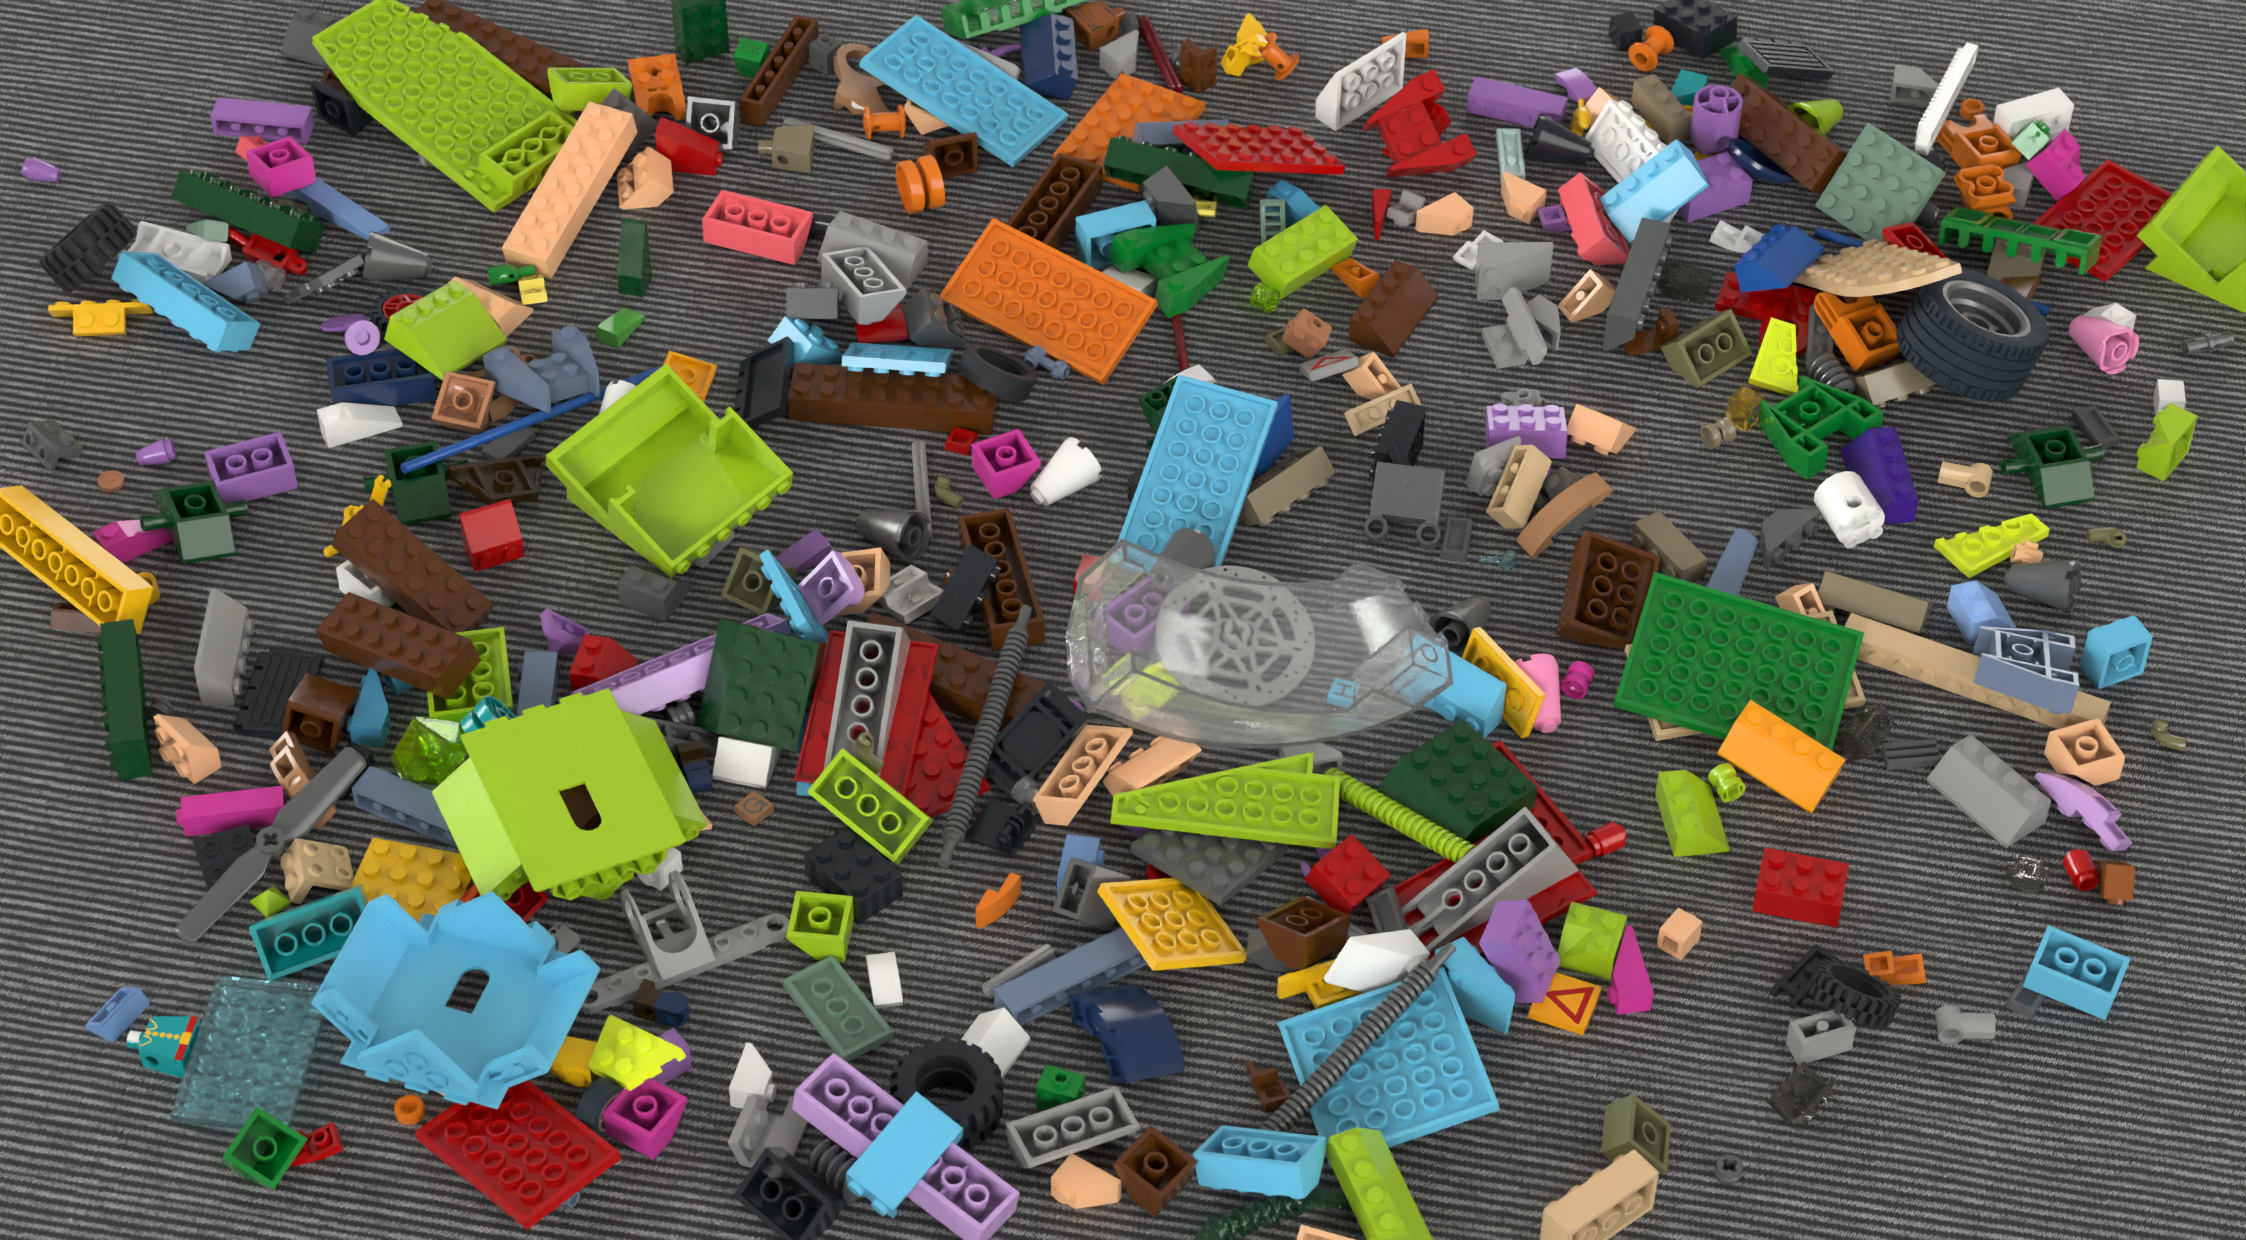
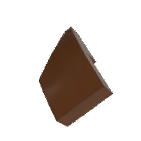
[1245,1061,1292,1113]

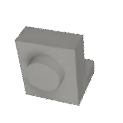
[1386,190,1426,226]

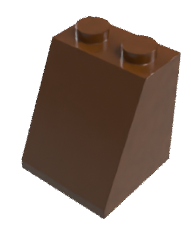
[282,673,359,755]

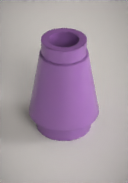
[22,157,61,183]
[136,438,177,466]

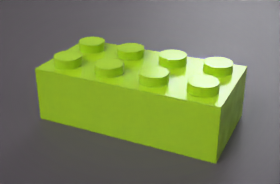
[1247,205,1358,300]
[807,748,934,865]

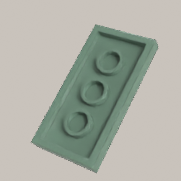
[783,955,894,1062]

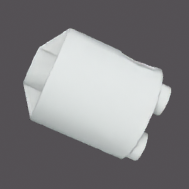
[1814,471,1885,548]

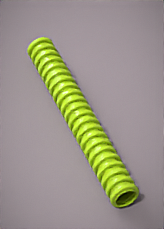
[1324,767,1476,864]

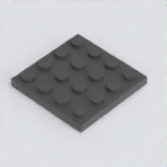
[1130,828,1288,906]

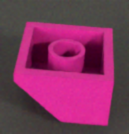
[2025,128,2086,201]
[246,136,316,197]
[971,429,1041,500]
[603,1078,687,1160]

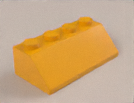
[1717,700,1845,814]

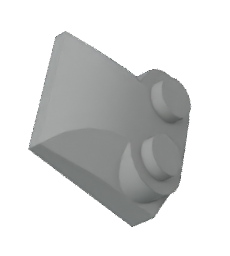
[1465,436,1521,496]

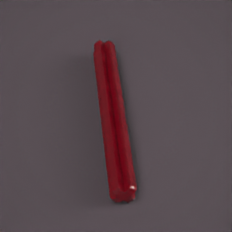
[1137,15,1183,93]

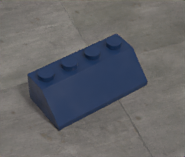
[1019,13,1078,100]
[326,348,437,406]

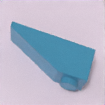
[1266,180,1320,226]

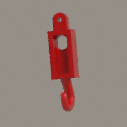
[227,228,308,277]

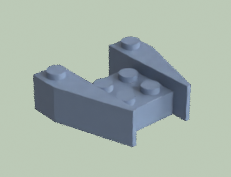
[483,326,600,413]
[1972,626,2079,714]

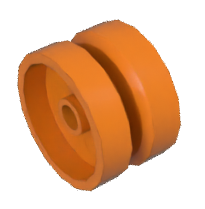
[895,155,945,215]

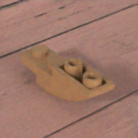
[269,730,337,830]

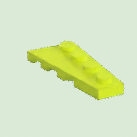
[1934,513,2050,578]

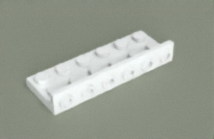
[1585,99,1678,223]

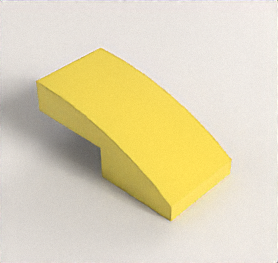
[518,274,548,305]

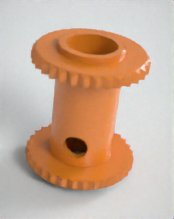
[1628,26,1674,72]
[1252,33,1299,80]
[863,104,906,140]

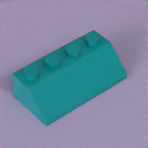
[249,884,369,981]

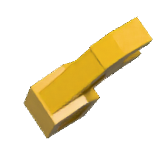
[1220,34,1267,77]

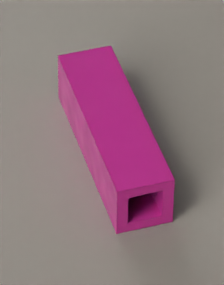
[176,786,286,837]

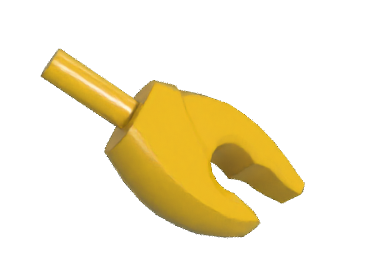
[1571,99,1592,136]

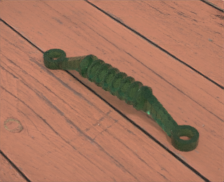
[1193,1190,1352,1240]

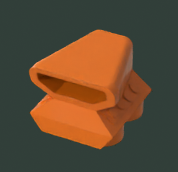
[1953,164,2017,220]

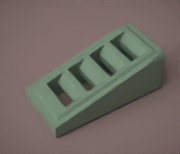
[1260,199,1286,245]
[186,219,229,242]

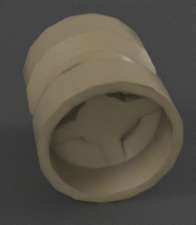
[1700,417,1736,449]

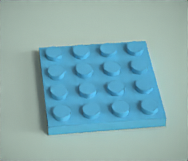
[842,342,953,377]
[759,549,829,657]

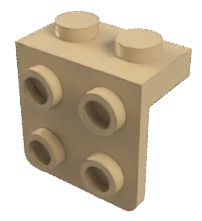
[280,838,354,904]

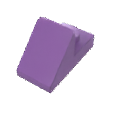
[540,608,589,656]

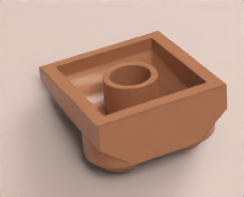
[431,371,496,434]

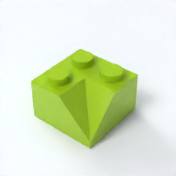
[2136,403,2198,481]
[786,891,854,963]
[1558,902,1627,980]

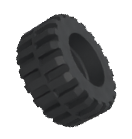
[40,202,137,292]
[890,1038,1003,1149]

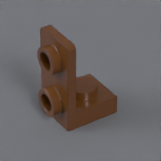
[1622,307,1679,356]

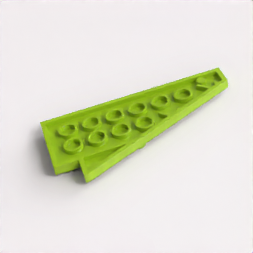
[1110,752,1340,849]

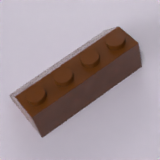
[1349,260,1439,358]

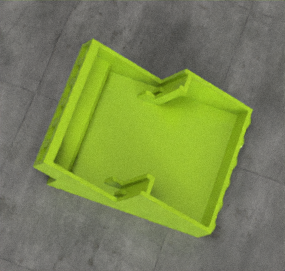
[2137,145,2246,313]
[546,363,793,578]

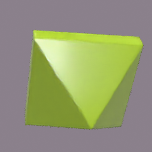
[250,885,291,918]

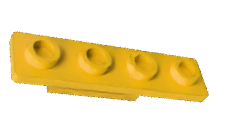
[48,299,154,336]
[1277,959,1364,1009]

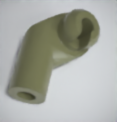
[934,476,964,508]
[2086,527,2127,548]
[2150,719,2187,752]
[855,732,885,774]

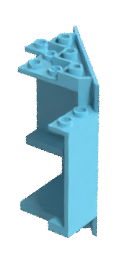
[311,891,601,1109]

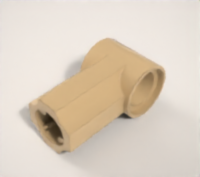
[1938,461,1993,497]

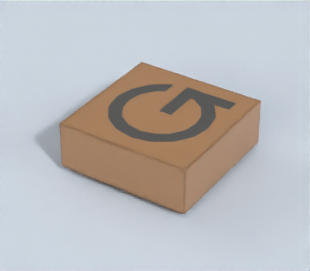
[734,791,774,826]

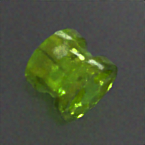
[1250,283,1280,313]

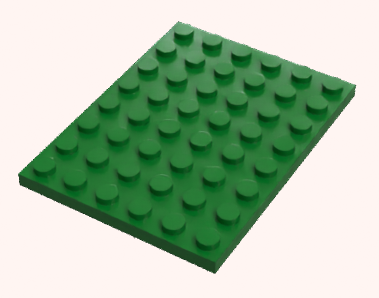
[1613,572,1864,751]

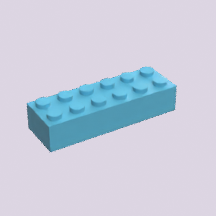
[111,252,261,353]

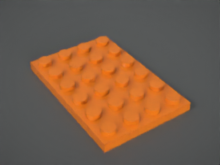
[1053,73,1205,192]

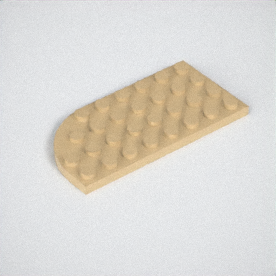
[1793,239,1962,297]

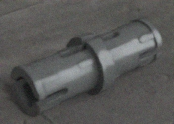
[2181,330,2234,356]

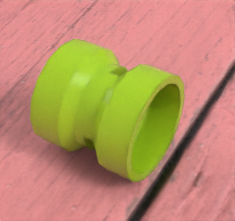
[1708,763,1746,802]

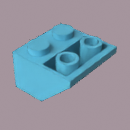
[768,316,842,367]

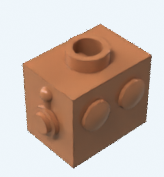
[1281,308,1332,360]

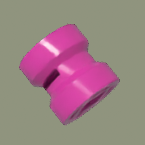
[1560,661,1595,699]

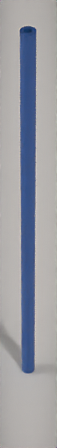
[401,365,663,474]

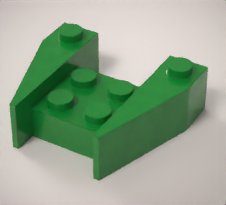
[1108,223,1229,318]
[1758,376,1884,480]

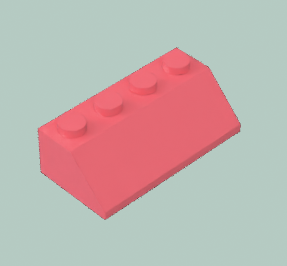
[1558,172,1630,266]
[702,190,813,265]

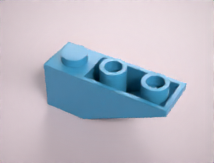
[346,668,391,747]

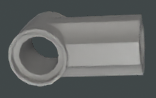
[1935,1005,1996,1044]

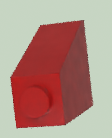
[655,118,724,176]

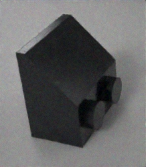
[310,80,373,136]

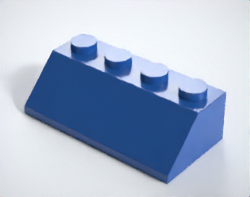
[1734,224,1824,292]

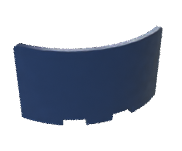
[1068,984,1185,1083]

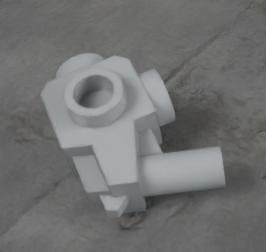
[1499,388,1546,407]

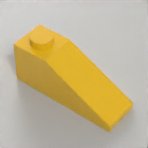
[549,1036,598,1088]

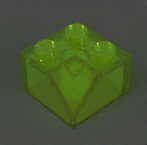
[391,716,468,785]

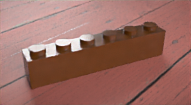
[739,14,819,127]

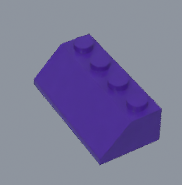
[1841,427,1918,524]

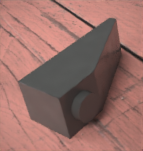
[645,717,720,761]

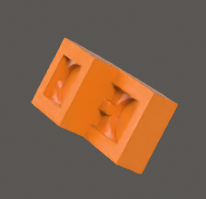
[975,872,1021,928]
[1863,950,1927,985]

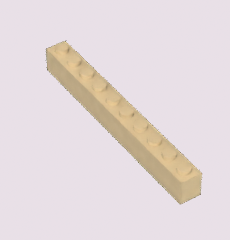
[1844,613,2111,729]

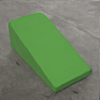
[596,308,645,348]

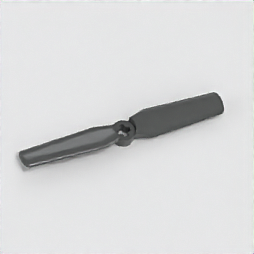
[174,747,367,943]

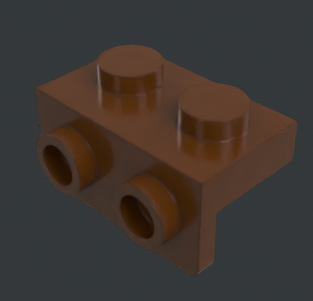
[1179,39,1217,94]

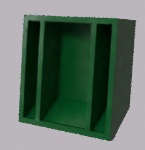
[697,619,826,752]
[1377,719,1538,844]

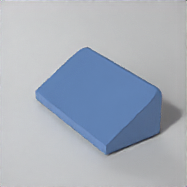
[85,987,150,1042]

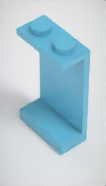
[846,1092,963,1218]

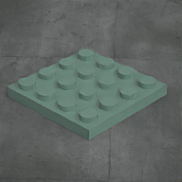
[1815,123,1946,242]

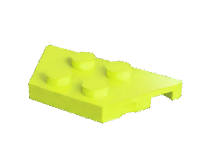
[588,1014,686,1091]

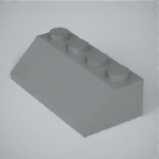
[817,211,928,290]
[821,246,907,325]
[194,589,254,706]
[1927,734,2051,848]
[1006,1086,1140,1168]

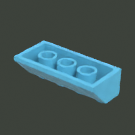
[1599,139,1709,244]
[1395,633,1506,738]
[1193,1125,1328,1199]

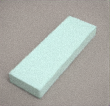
[1496,129,1525,183]

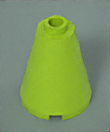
[1789,99,1843,135]

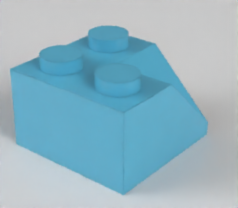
[2080,615,2153,690]

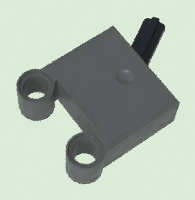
[1364,433,1446,550]

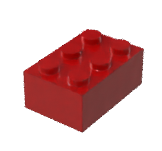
[1752,847,1849,928]

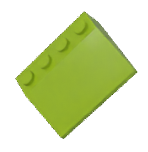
[384,280,507,380]
[427,627,513,739]

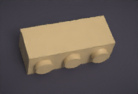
[1486,445,1552,529]

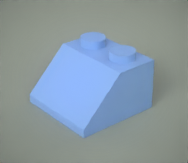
[1947,580,2016,645]

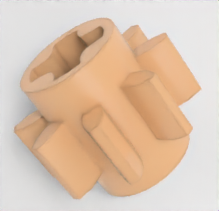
[2010,540,2043,564]

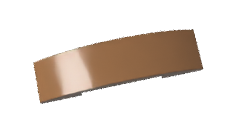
[1516,472,1613,559]

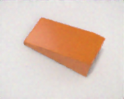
[1381,29,1429,58]
[1331,258,1380,298]

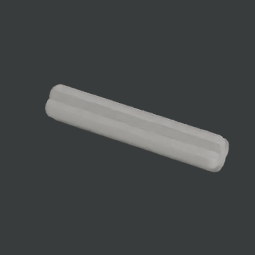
[982,943,1055,999]

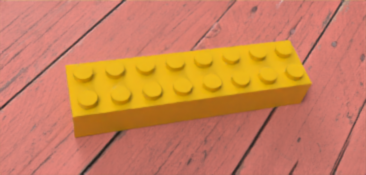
[0,485,153,634]

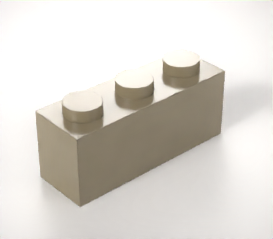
[1631,74,1691,145]
[1632,511,1708,583]

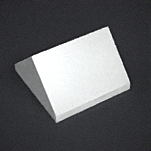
[712,736,782,789]
[961,1008,1030,1078]

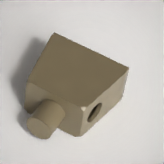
[758,125,815,173]

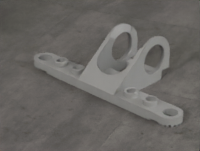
[580,870,789,1015]

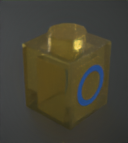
[1726,385,1764,432]

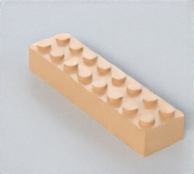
[502,101,637,279]

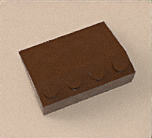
[1556,530,1661,650]

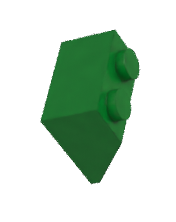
[221,1106,307,1190]

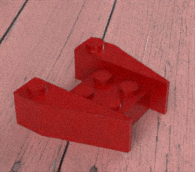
[1363,69,1477,178]

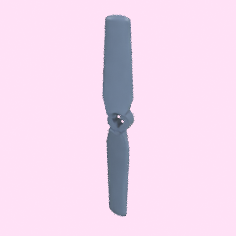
[1706,528,1758,596]

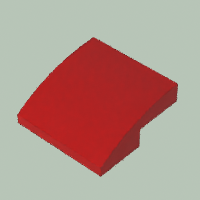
[854,303,908,343]

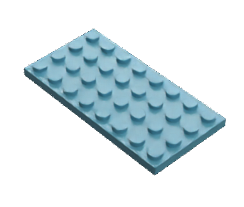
[859,15,1069,167]
[1112,374,1278,587]

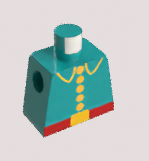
[127,1016,203,1079]

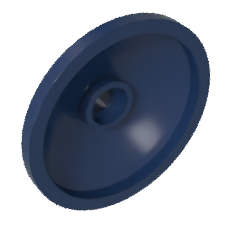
[1729,138,1794,184]

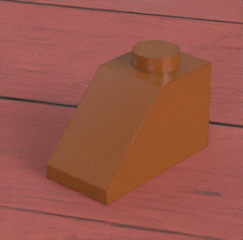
[2097,860,2135,905]

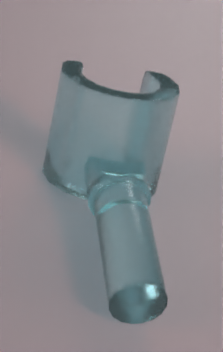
[1478,550,1517,571]

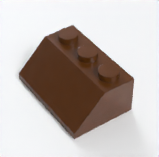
[1257,896,1351,970]

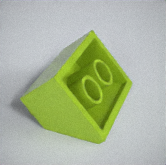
[547,68,632,114]
[1655,770,1729,857]

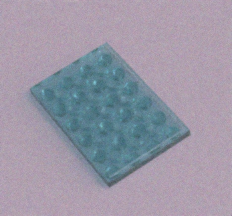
[170,975,325,1129]

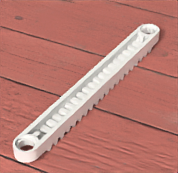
[1914,43,1979,156]

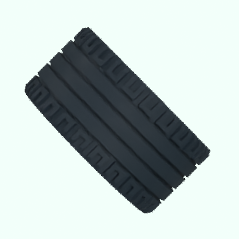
[1896,268,2049,402]

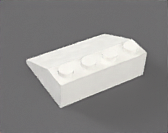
[1315,32,1406,131]

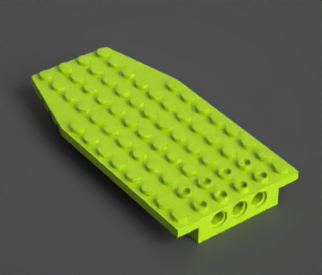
[312,0,577,213]

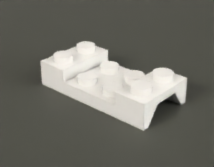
[117,221,232,289]

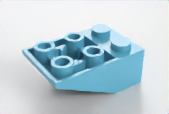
[1435,937,1516,1034]

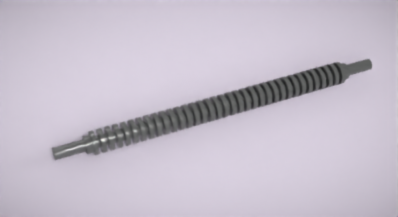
[938,605,1032,868]
[1258,942,1456,1133]

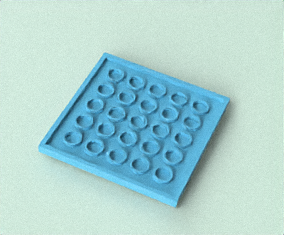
[1278,967,1500,1167]

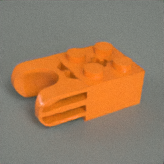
[628,54,686,121]
[1936,114,2021,170]
[1814,291,1901,373]

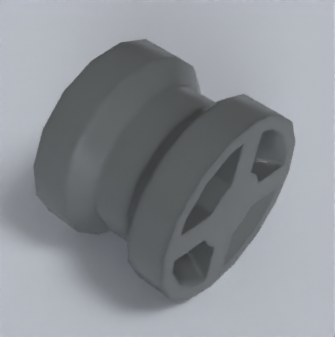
[663,701,695,726]

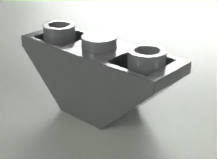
[1759,509,1820,570]

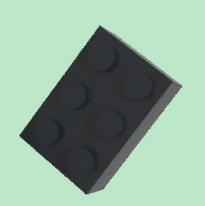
[1654,0,1737,59]
[1369,400,1427,488]
[804,825,903,925]

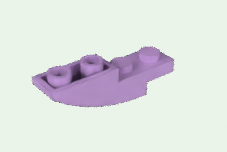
[2034,772,2132,851]

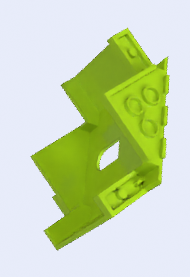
[432,688,708,902]

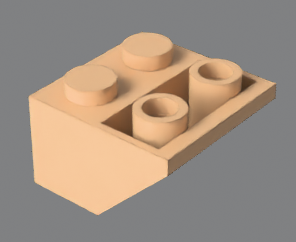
[617,146,674,210]
[154,714,222,784]

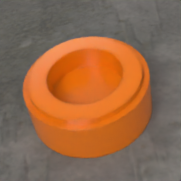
[1960,99,1985,120]
[394,1095,425,1125]

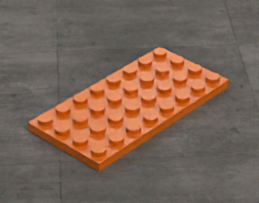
[939,218,1158,385]

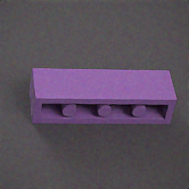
[1466,76,1568,128]
[210,97,315,144]

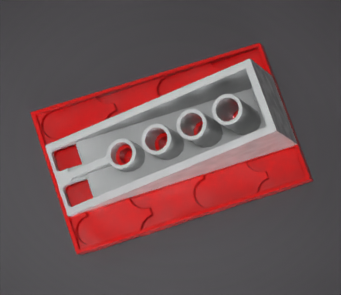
[794,620,939,797]
[1392,806,1598,960]

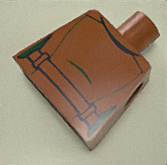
[1067,0,1126,51]

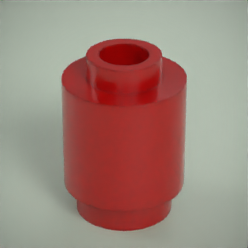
[1584,821,1627,858]
[2062,849,2099,892]

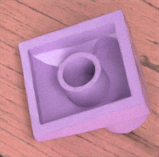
[798,550,865,626]

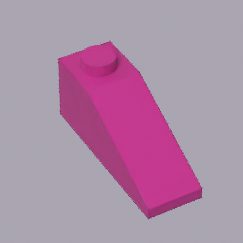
[92,520,173,563]
[1607,925,1654,1015]

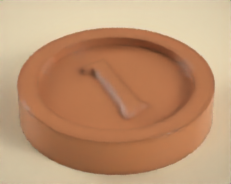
[97,470,125,492]

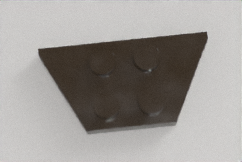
[447,453,542,505]

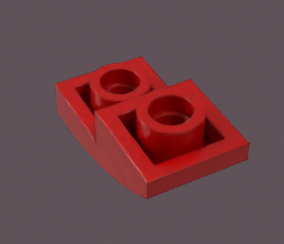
[290,1122,343,1167]

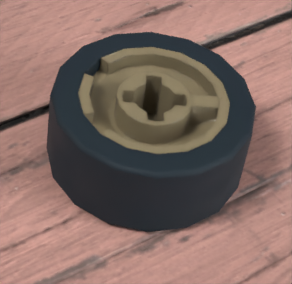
[575,1078,624,1137]

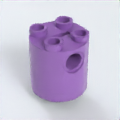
[1689,85,1743,156]

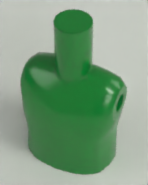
[487,264,535,286]

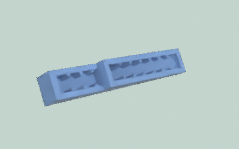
[286,176,390,240]

